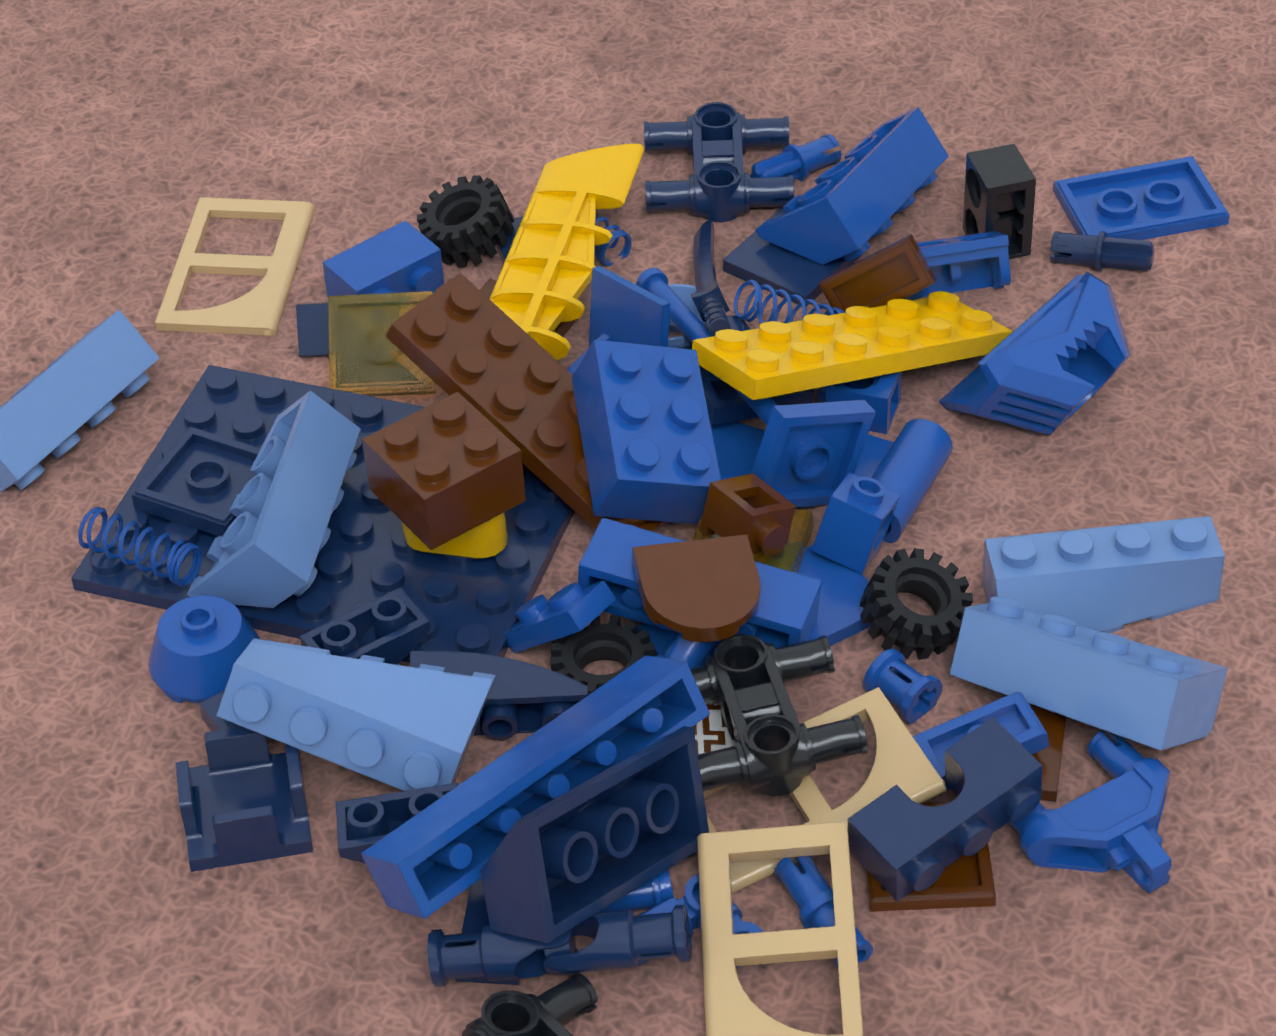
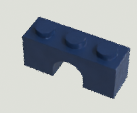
[847,717,1042,902]

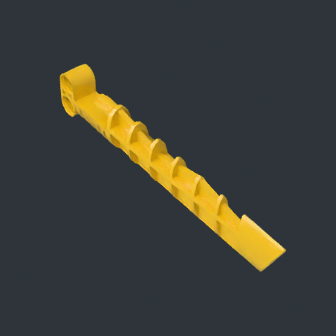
[402,144,644,558]

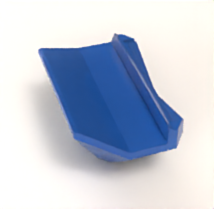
[938,272,1131,436]

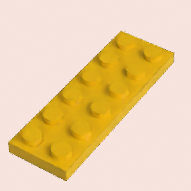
[692,291,1012,400]

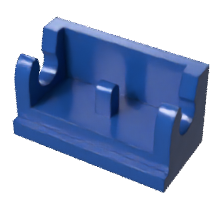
[904,231,1011,301]

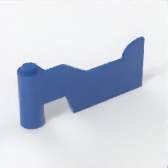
[710,419,953,544]

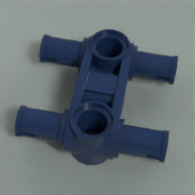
[644,102,794,223]

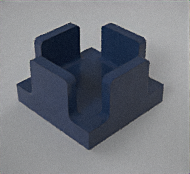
[176,727,313,872]

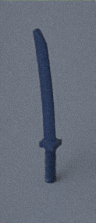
[691,220,731,336]

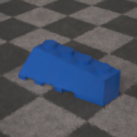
[755,107,949,265]

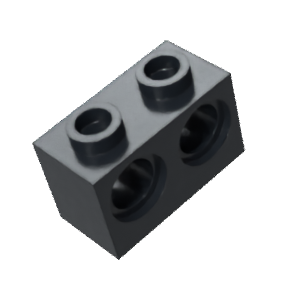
[963,144,1036,259]

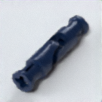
[427,904,692,987]

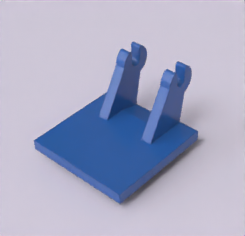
[567,266,671,375]

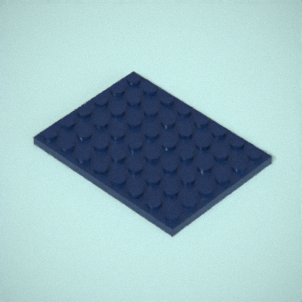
[71,365,575,663]

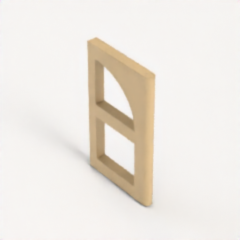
[155,197,315,337]
[703,687,946,894]
[697,821,864,1036]

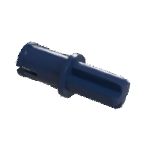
[1050,231,1155,272]

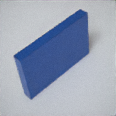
[1053,156,1230,240]

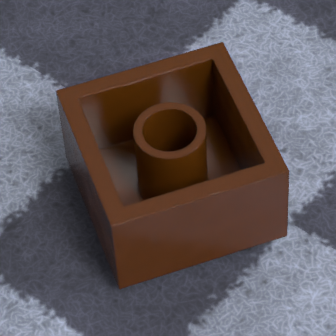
[362,392,526,550]

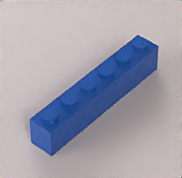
[361,655,710,919]

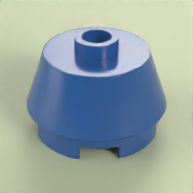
[148,595,261,703]

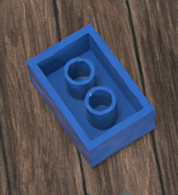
[572,340,721,524]

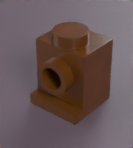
[699,473,796,556]

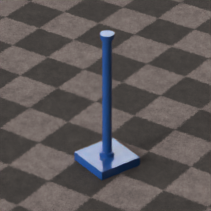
[636,268,876,508]

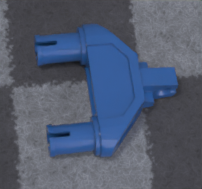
[1008,730,1172,894]

